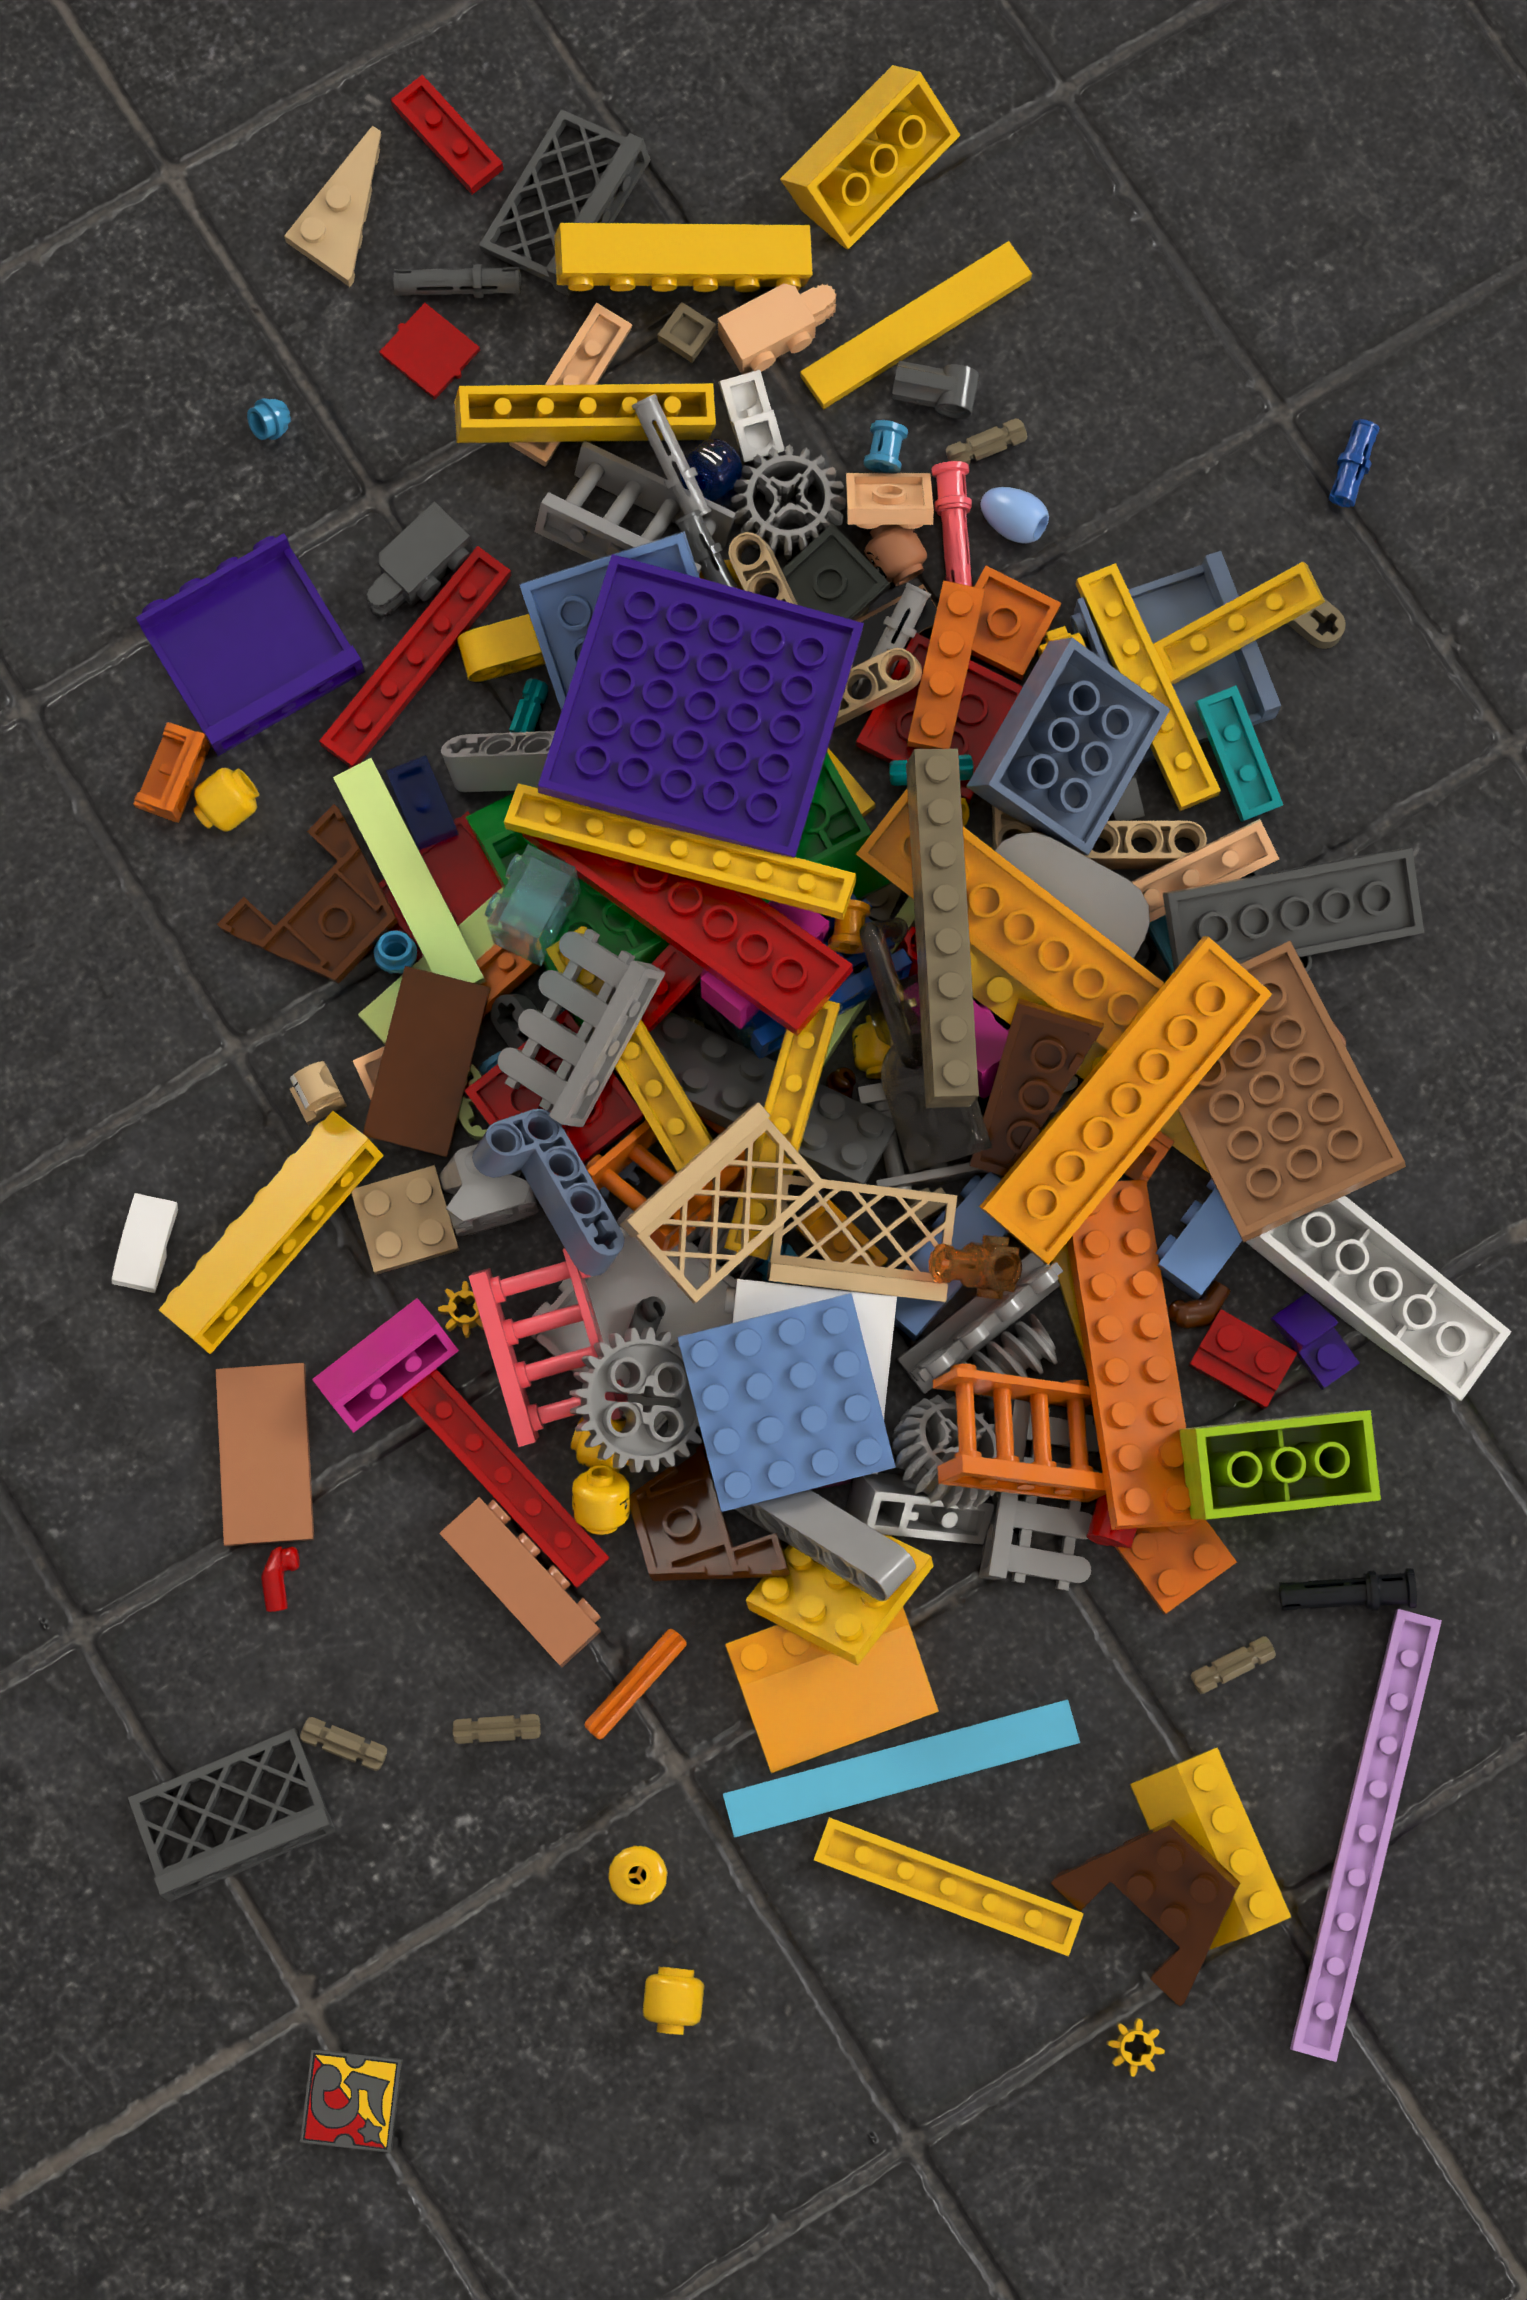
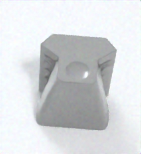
[439,1144,539,1236]

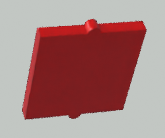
[379,302,480,400]

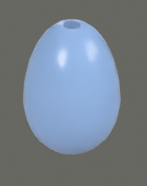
[980,487,1049,544]

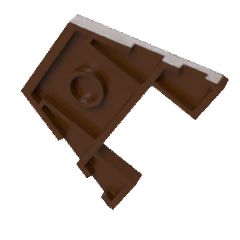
[217,804,399,984]
[630,1443,791,1581]
[1051,1819,1240,2007]

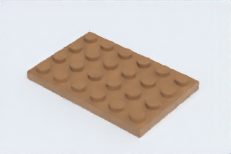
[1178,941,1406,1243]

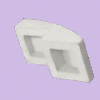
[718,370,785,463]
[112,1193,178,1293]

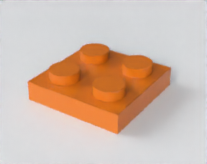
[971,566,1061,680]
[1114,1519,1237,1615]

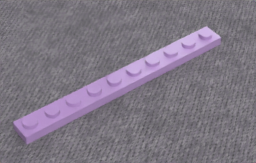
[1290,1609,1442,2062]

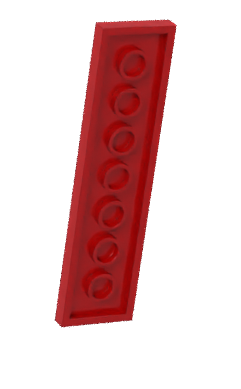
[522,834,853,1036]

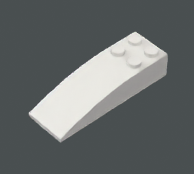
[1246,1196,1512,1401]

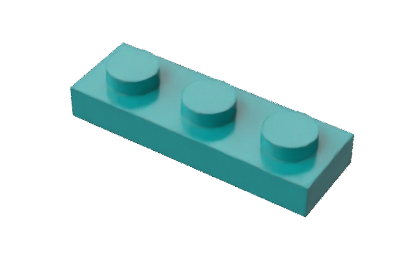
[1194,685,1283,822]

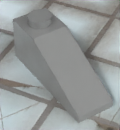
[845,1472,995,1545]

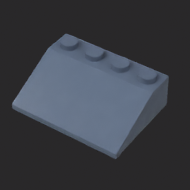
[966,638,1170,856]

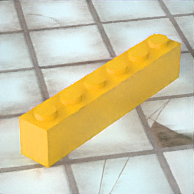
[554,223,813,292]
[454,383,716,443]
[159,1111,384,1354]

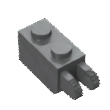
[366,501,473,618]

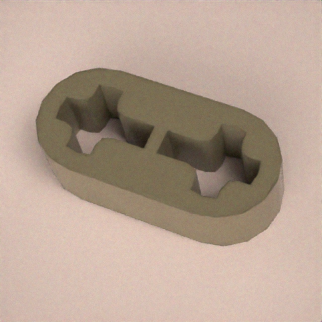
[1287,597,1346,649]

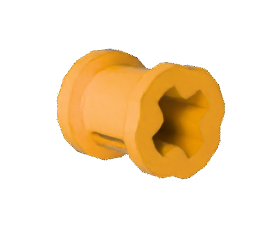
[828,899,871,954]

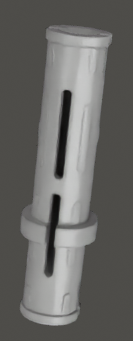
[632,394,711,516]
[852,582,931,710]

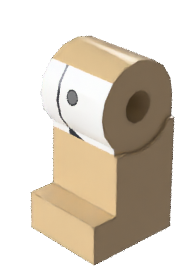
[290,1061,347,1125]

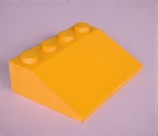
[725,1607,939,1774]

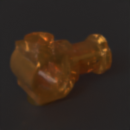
[929,1235,1022,1299]

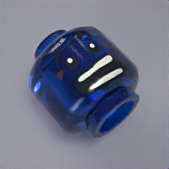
[680,439,742,501]

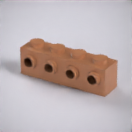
[439,1497,601,1668]

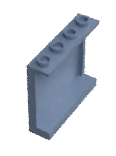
[1070,551,1281,764]

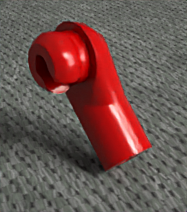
[261,1546,300,1612]

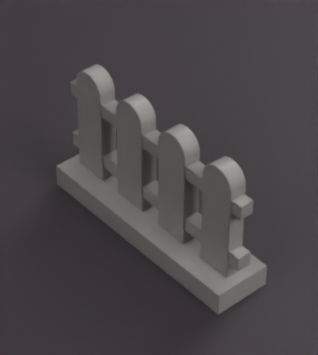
[498,929,665,1127]
[895,1251,1063,1394]
[979,1399,1100,1591]

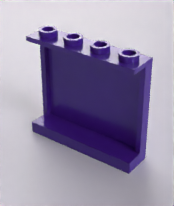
[136,533,365,756]

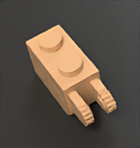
[718,284,836,375]

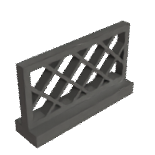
[479,109,651,296]
[128,1728,337,1902]

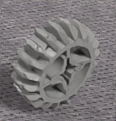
[731,444,846,561]
[891,1395,997,1511]

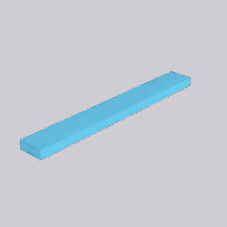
[723,1699,1080,1838]

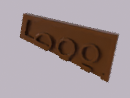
[970,999,1104,1176]

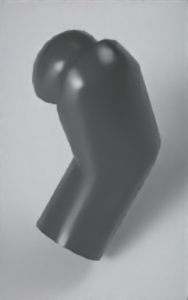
[629,1296,666,1340]

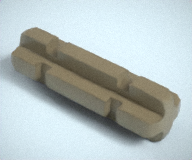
[946,419,1027,465]
[1191,1636,1276,1694]
[453,1714,541,1744]
[300,1717,387,1771]

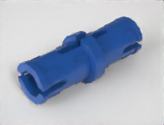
[1328,419,1380,508]

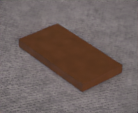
[363,966,491,1157]

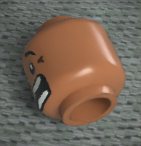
[864,525,927,586]

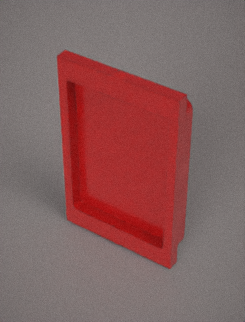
[379,811,502,961]

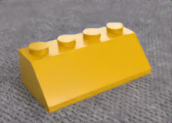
[780,65,960,249]
[1130,1747,1291,1950]

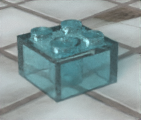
[485,844,581,967]

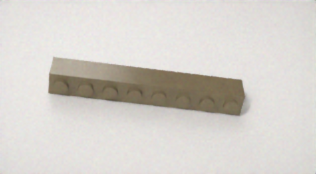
[906,749,979,1108]

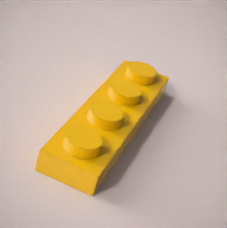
[1153,562,1325,684]

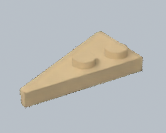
[284,126,381,287]

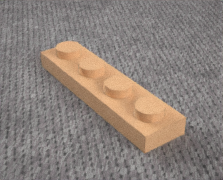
[509,302,632,467]
[1132,819,1279,922]

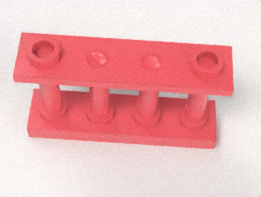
[468,1248,628,1447]

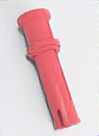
[931,461,973,587]

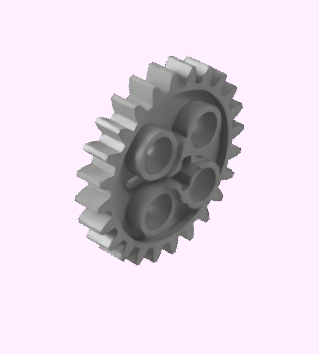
[569,1327,702,1472]

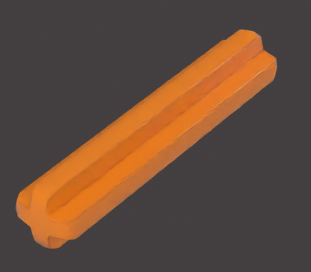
[584,1629,687,1740]

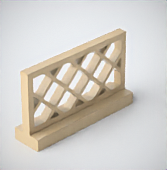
[620,1102,826,1304]
[767,1174,957,1302]

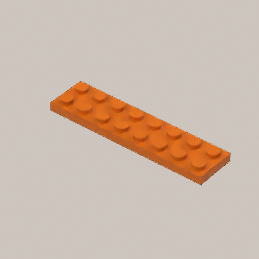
[1067,1180,1201,1530]

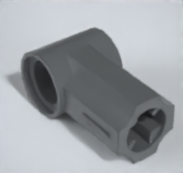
[892,361,980,419]

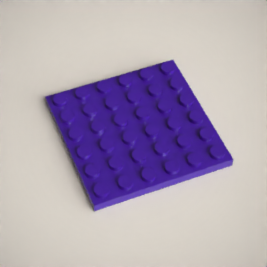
[538,554,864,858]

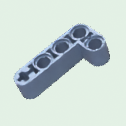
[472,1109,625,1276]

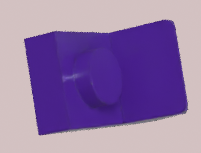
[1270,1293,1360,1390]

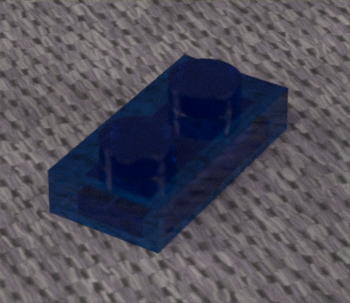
[386,755,459,850]

